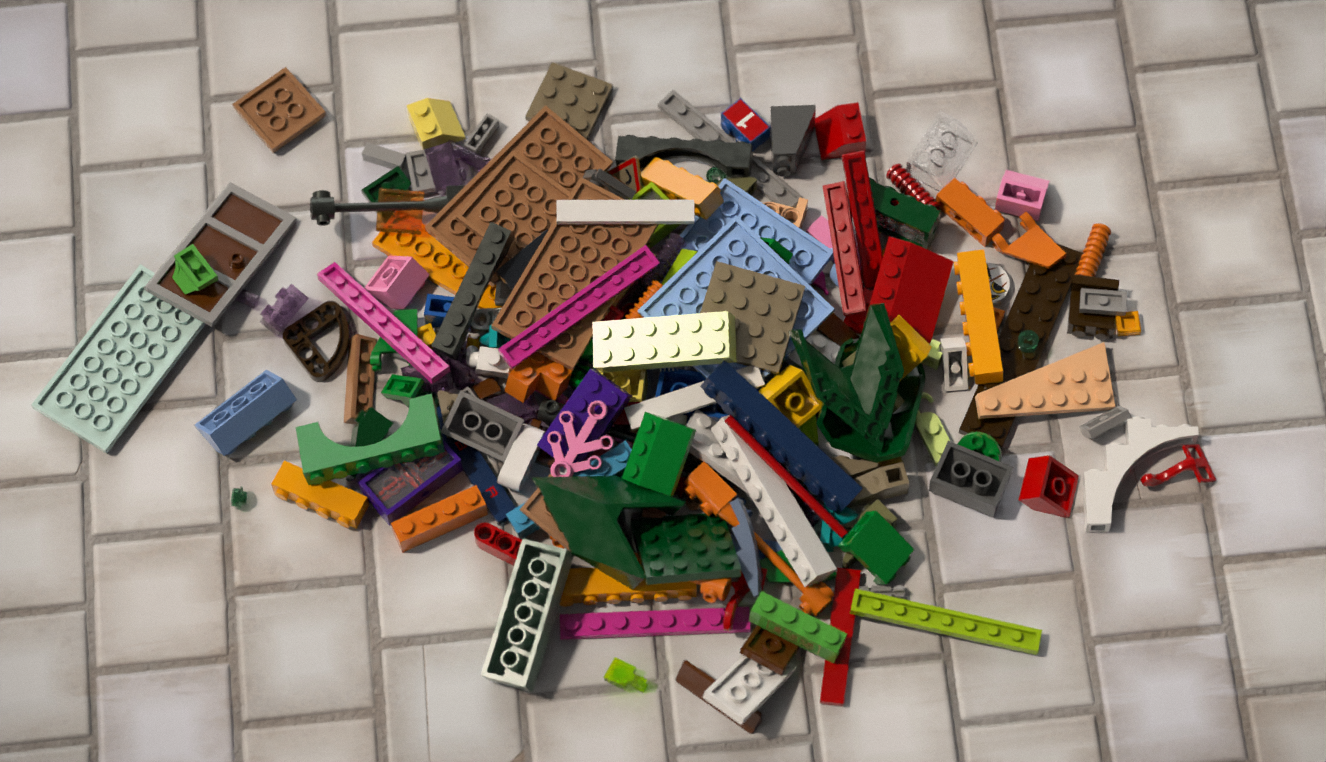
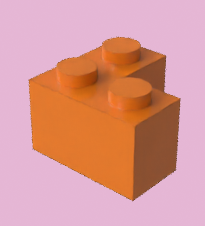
[504,352,572,403]

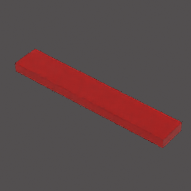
[841,151,883,289]
[822,181,867,317]
[819,567,861,707]

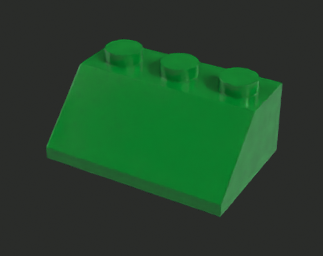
[622,412,696,497]

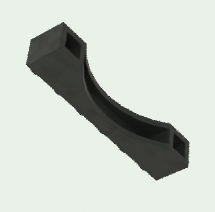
[615,135,753,178]
[431,222,515,360]

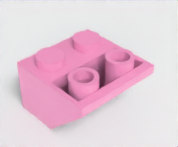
[995,170,1050,221]

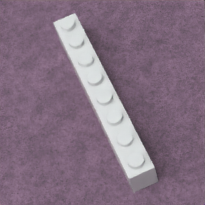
[711,415,837,587]

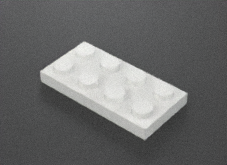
[687,409,749,494]
[703,655,797,725]

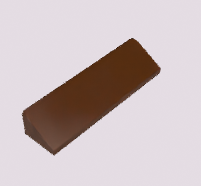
[676,660,762,734]

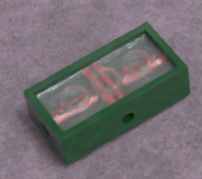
[849,177,941,250]

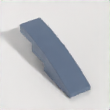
[730,499,762,597]

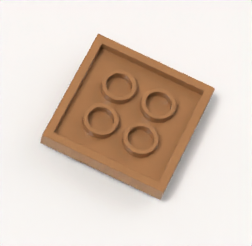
[232,67,326,153]

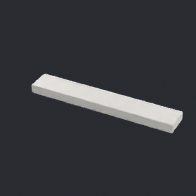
[556,200,695,224]
[624,366,765,431]

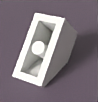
[940,337,968,391]

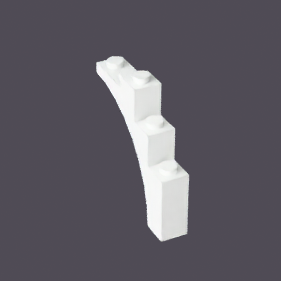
[1082,416,1199,532]

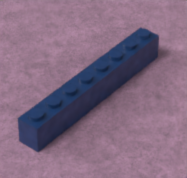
[700,360,863,514]

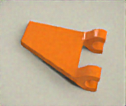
[991,212,1066,269]

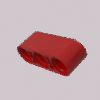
[474,522,522,566]

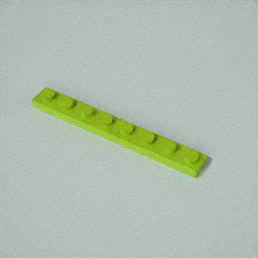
[850,588,1042,655]

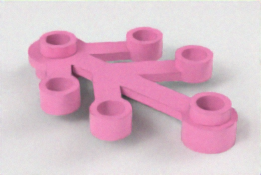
[547,401,614,477]

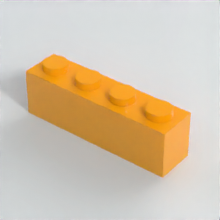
[641,157,724,220]
[271,460,369,529]

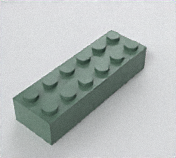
[481,539,574,692]

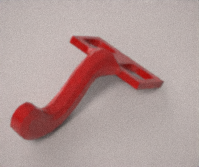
[1140,444,1216,487]
[723,568,768,631]

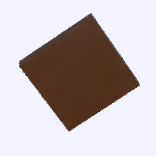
[739,625,800,675]

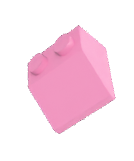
[364,256,429,309]

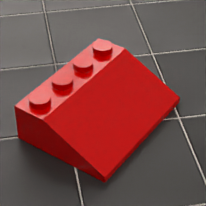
[864,236,954,344]

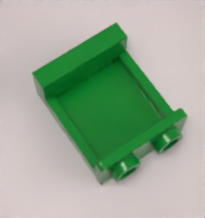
[838,511,915,584]

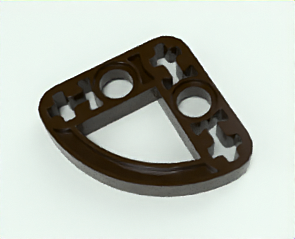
[283,301,350,382]

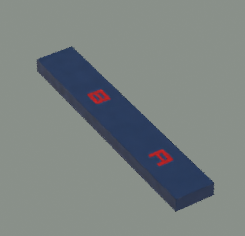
[437,406,516,525]

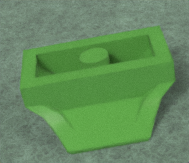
[172,244,219,294]

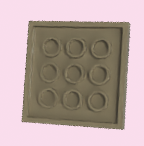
[700,261,806,375]

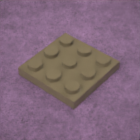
[525,62,613,140]

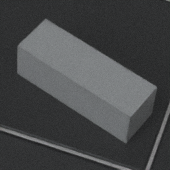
[464,113,499,158]
[362,142,407,171]

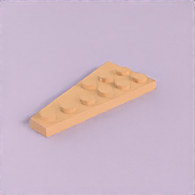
[975,342,1115,419]

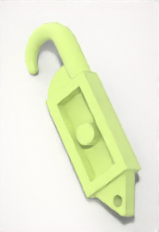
[915,392,951,466]

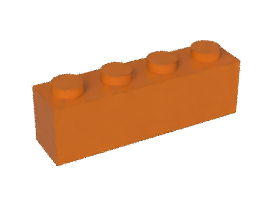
[391,485,488,553]

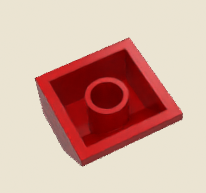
[815,102,866,160]
[1019,455,1079,518]

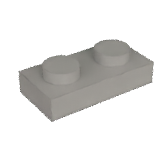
[406,149,436,196]
[1079,288,1127,316]
[1079,406,1131,439]

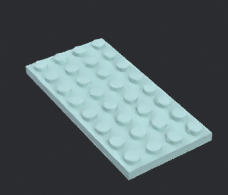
[31,264,205,454]

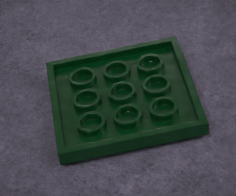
[630,513,741,585]

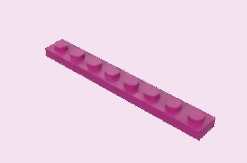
[498,245,660,369]
[317,262,450,384]
[560,607,750,640]

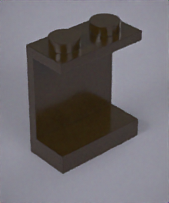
[1067,275,1119,340]

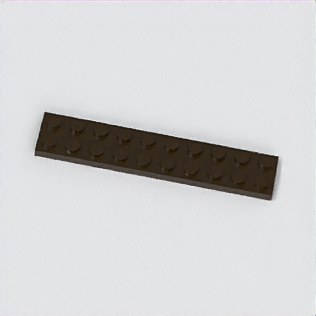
[959,243,1084,450]

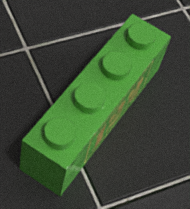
[749,591,847,664]

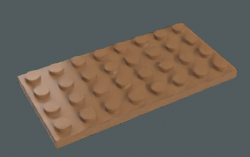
[425,105,613,287]
[456,150,656,318]
[491,177,659,371]

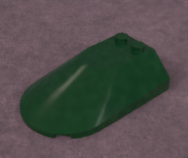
[816,338,926,463]

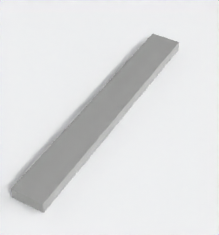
[658,90,804,208]

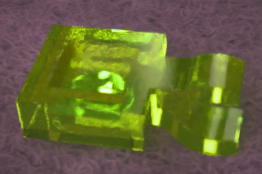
[604,657,648,693]

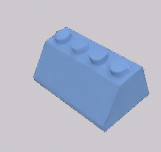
[194,370,297,456]

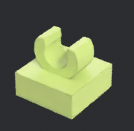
[921,339,942,370]

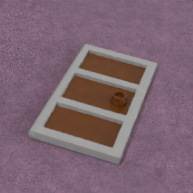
[144,182,296,327]

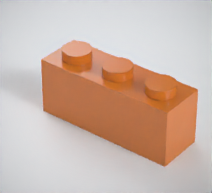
[935,178,1005,247]

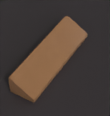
[344,334,377,424]

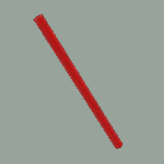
[724,415,848,538]

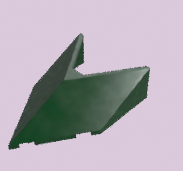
[788,303,904,451]
[532,476,685,590]

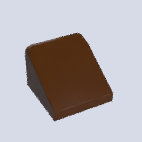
[472,377,502,403]

